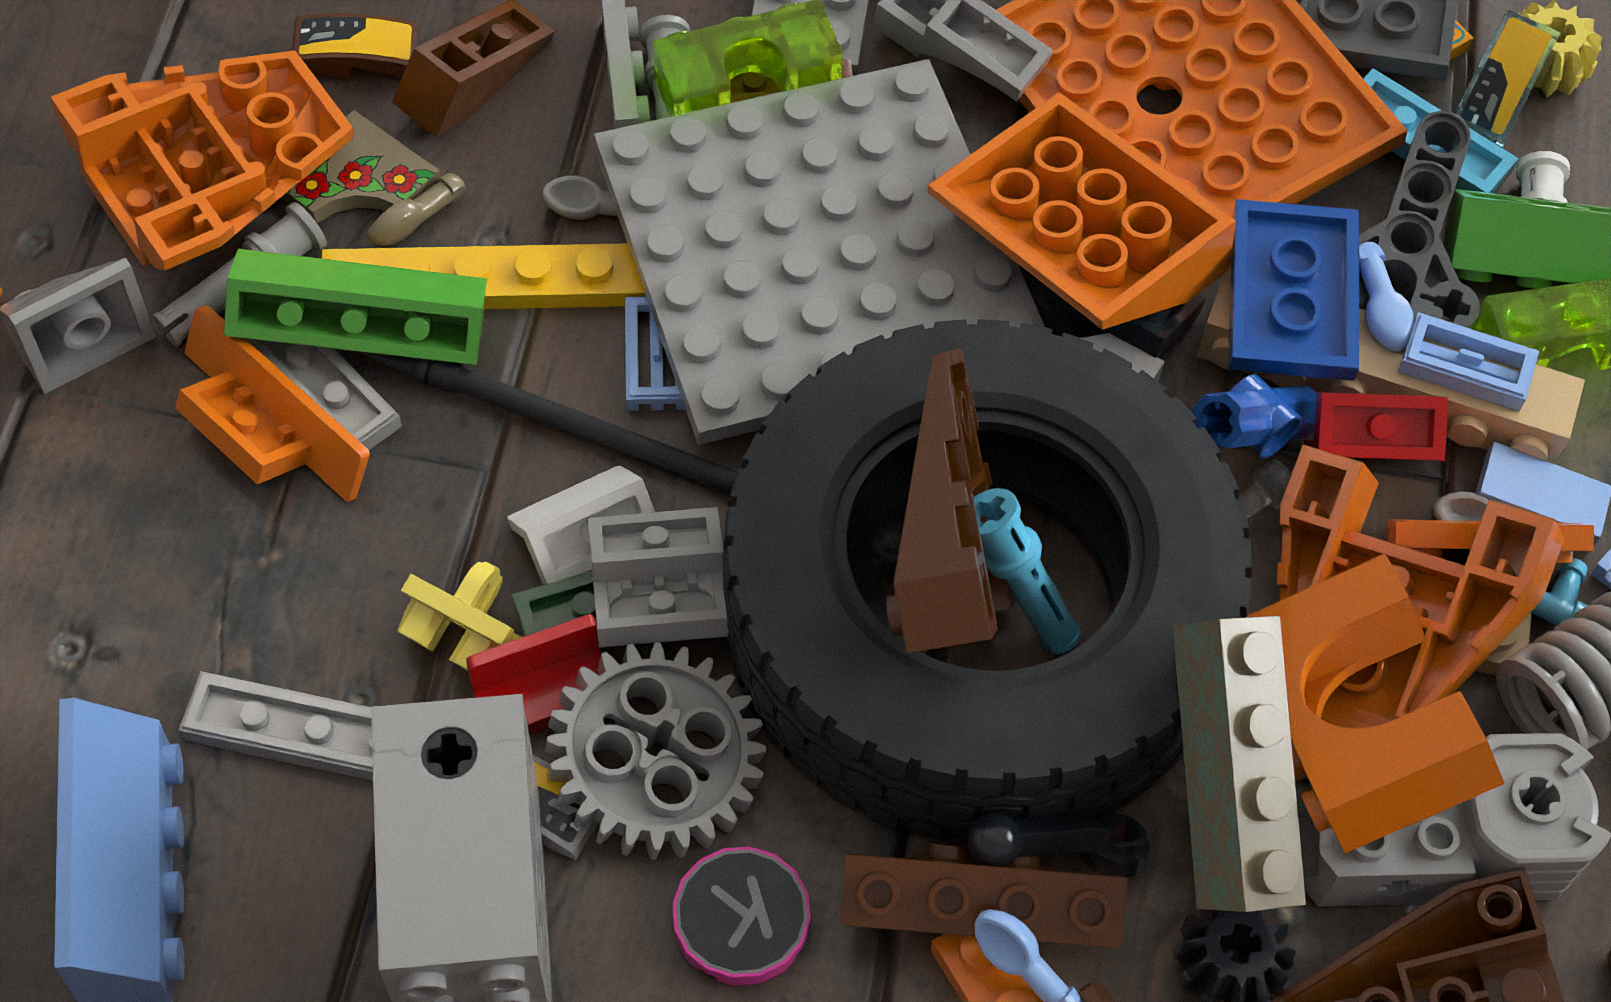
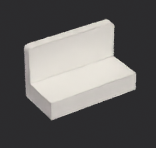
[507,466,655,585]

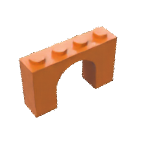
[1246,553,1505,854]

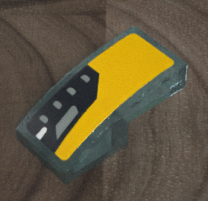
[1454,9,1561,147]

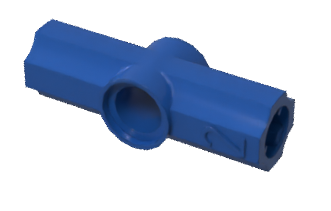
[1191,374,1316,459]

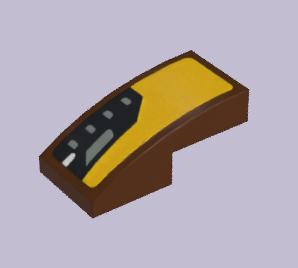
[292,13,418,81]

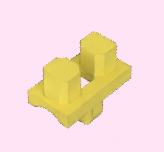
[397,561,522,671]

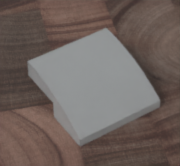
[588,507,729,648]

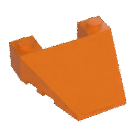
[1277,445,1565,728]

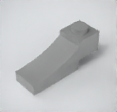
[872,0,1053,101]

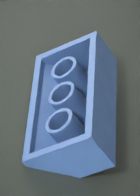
[54,698,185,1002]

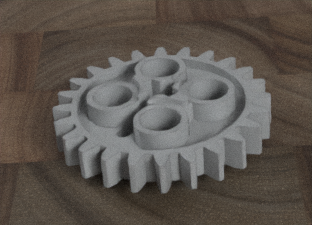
[544,642,766,860]

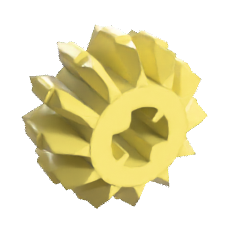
[1514,0,1602,98]

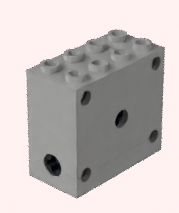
[371,694,553,1002]

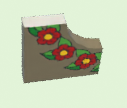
[280,110,440,224]

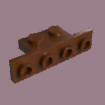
[841,841,1127,948]

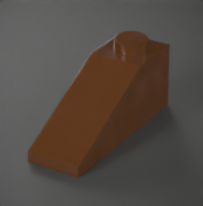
[392,0,555,137]

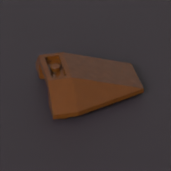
[1271,867,1565,1002]

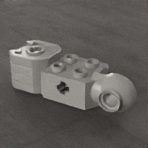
[1295,733,1611,907]

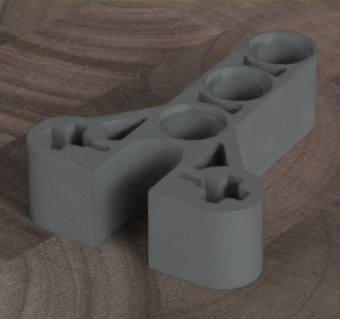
[1359,111,1480,329]

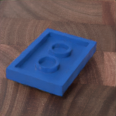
[1228,199,1359,381]

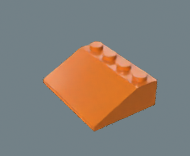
[928,92,1236,330]

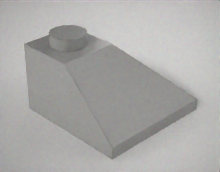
[0,258,156,394]

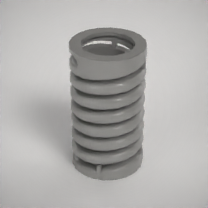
[1496,592,1611,750]

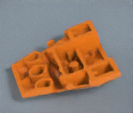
[50,50,354,271]

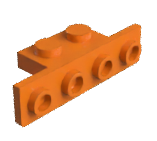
[175,305,370,502]

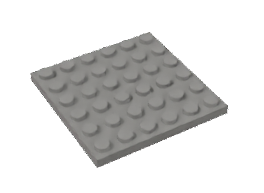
[594,59,1045,445]

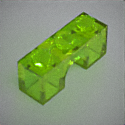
[652,0,843,117]
[1472,278,1611,370]

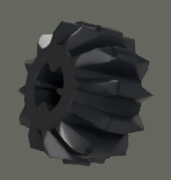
[1174,909,1296,1002]

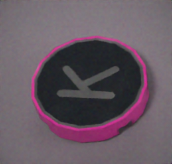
[673,846,811,986]

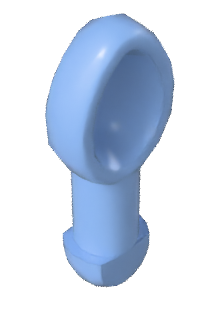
[1359,242,1414,352]
[974,909,1082,1002]

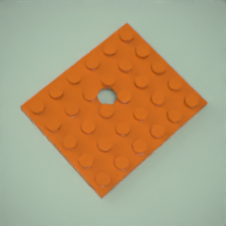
[996,0,1408,218]

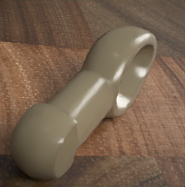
[367,173,466,247]

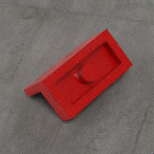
[1304,392,1448,461]
[466,614,602,736]

